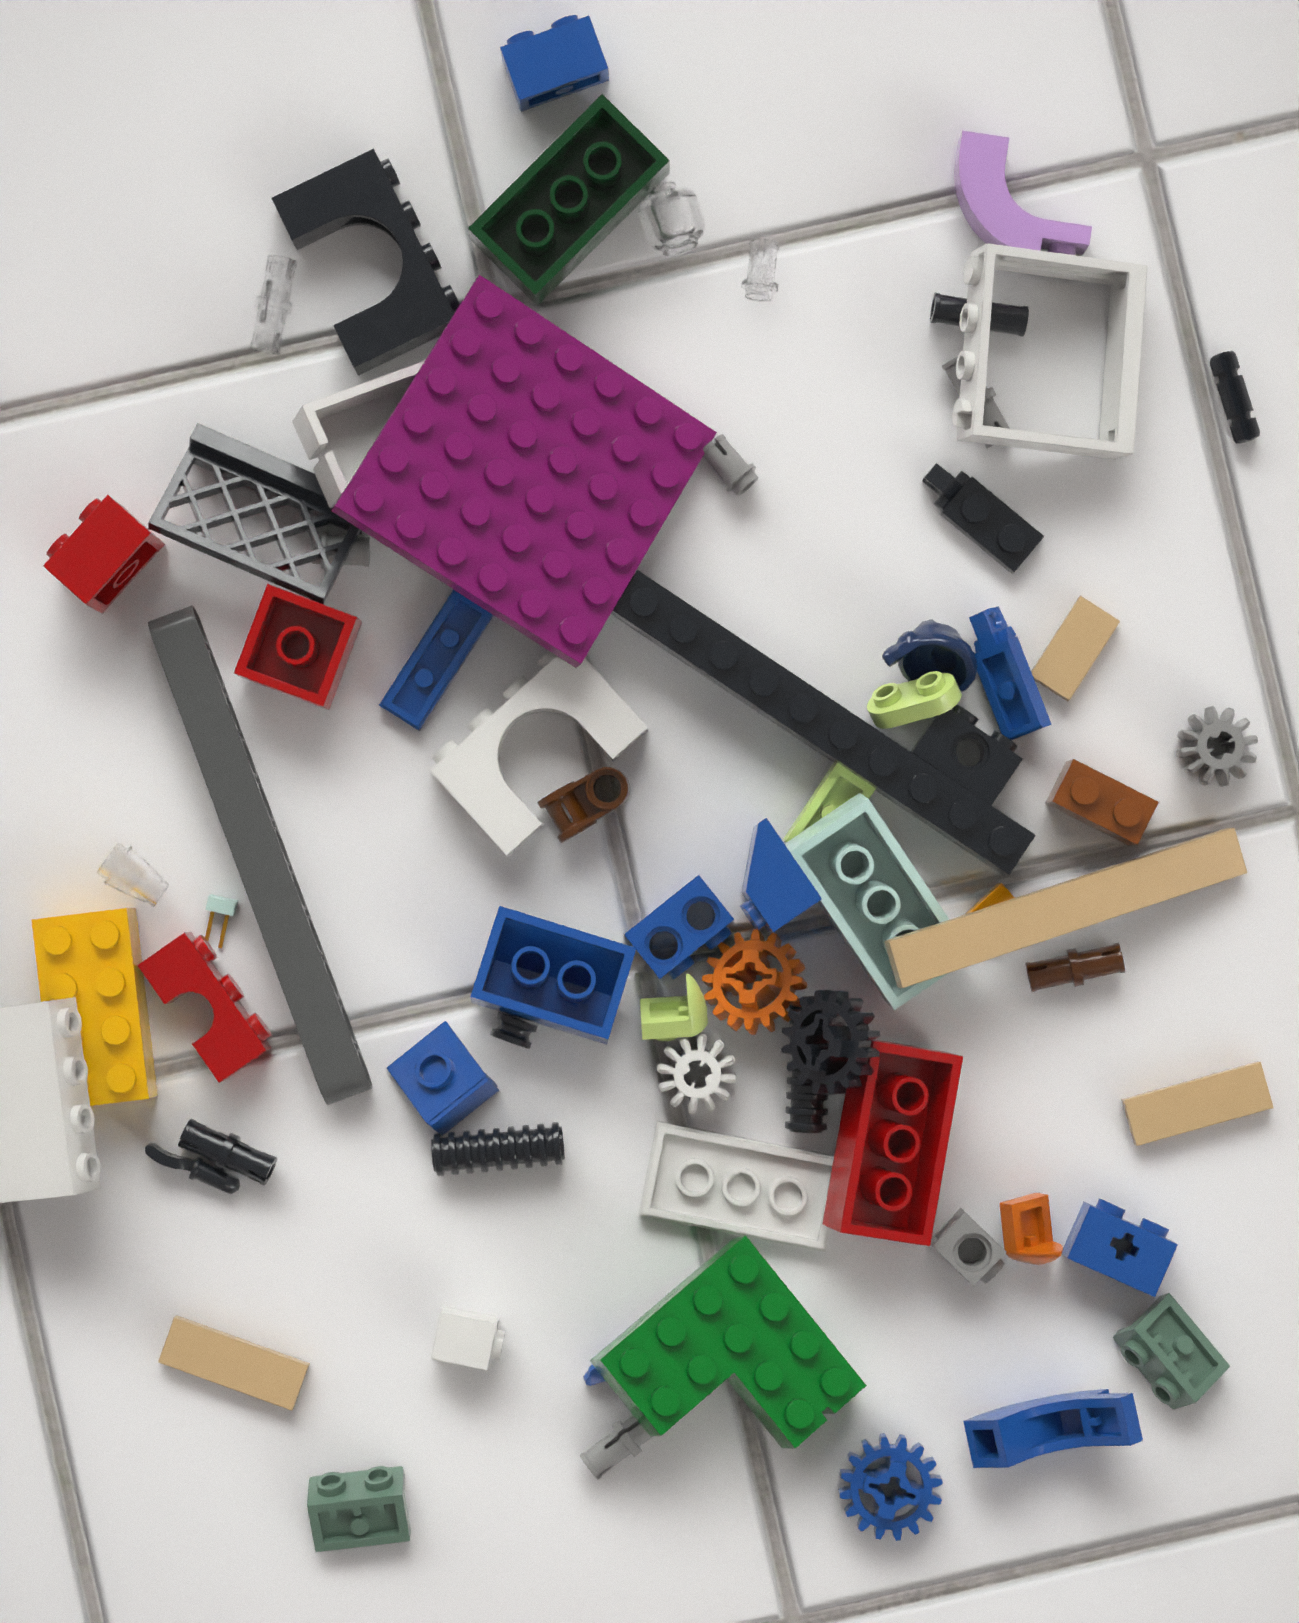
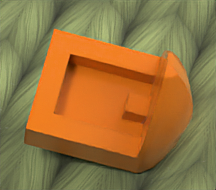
[999,1193,1063,1265]

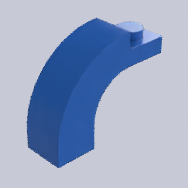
[963,1389,1143,1468]

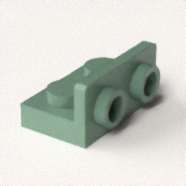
[1113,1293,1230,1409]
[307,1466,411,1552]

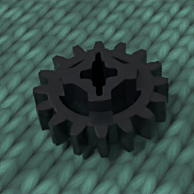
[781,990,881,1095]

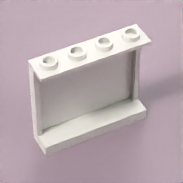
[0,997,101,1203]

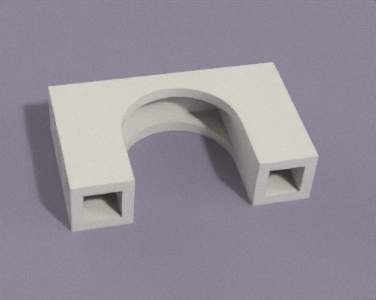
[430,651,648,856]

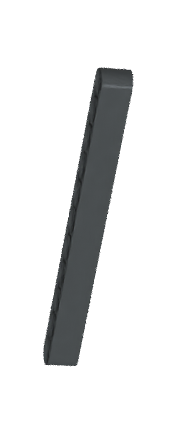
[148,605,373,1105]

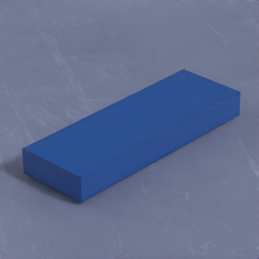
[379,589,494,731]

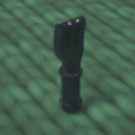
[145,1142,240,1194]

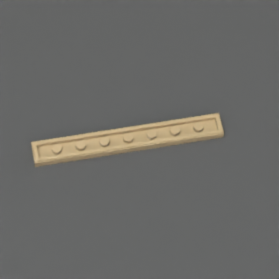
[884,828,1247,988]

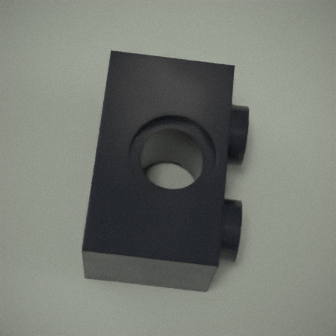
[910,705,1023,806]

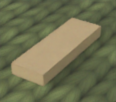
[1121,1061,1274,1146]
[158,1315,310,1411]

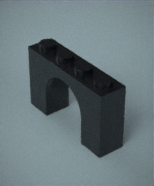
[271,148,460,376]

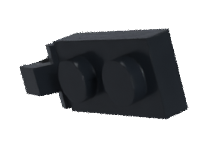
[922,463,1044,574]

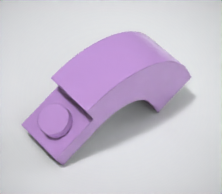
[954,130,1092,255]

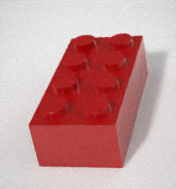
[822,1040,963,1246]

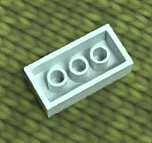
[785,793,949,1010]

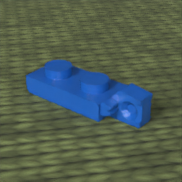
[969,606,1052,740]

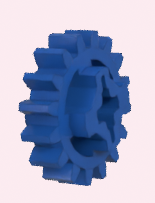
[838,1433,943,1541]

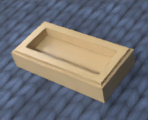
[1031,596,1120,701]

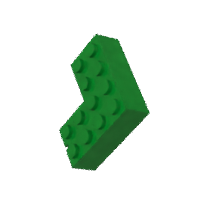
[590,1235,867,1449]

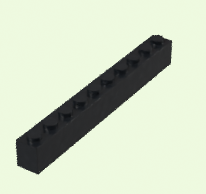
[611,570,1036,876]

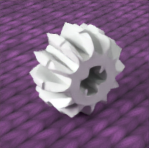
[657,1033,738,1114]

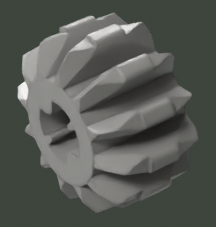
[1176,706,1258,787]

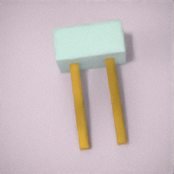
[205,894,238,948]

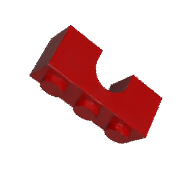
[137,932,272,1083]

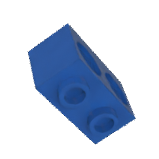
[624,875,735,980]

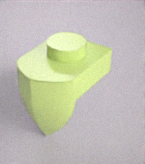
[640,974,708,1041]

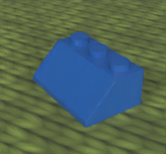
[740,818,822,932]
[470,906,637,1045]

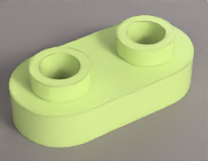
[867,671,962,729]

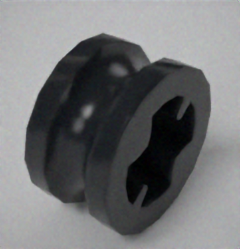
[490,1012,538,1049]

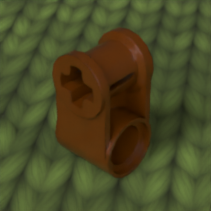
[537,767,630,844]

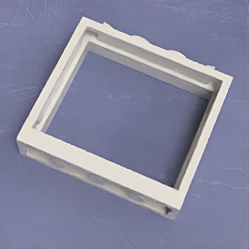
[952,243,1148,459]

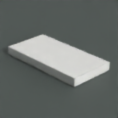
[639,1121,834,1252]

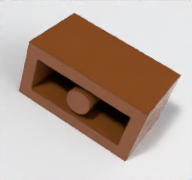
[1045,759,1159,846]

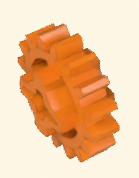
[702,929,807,1035]

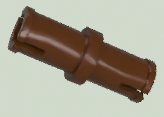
[1025,943,1125,992]

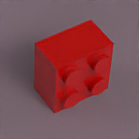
[43,495,165,614]
[234,584,362,710]

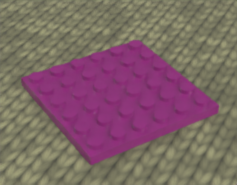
[331,275,717,668]

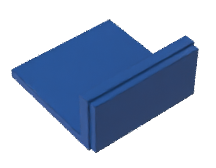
[387,1021,499,1136]

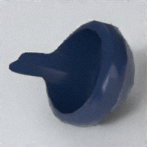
[882,619,978,692]

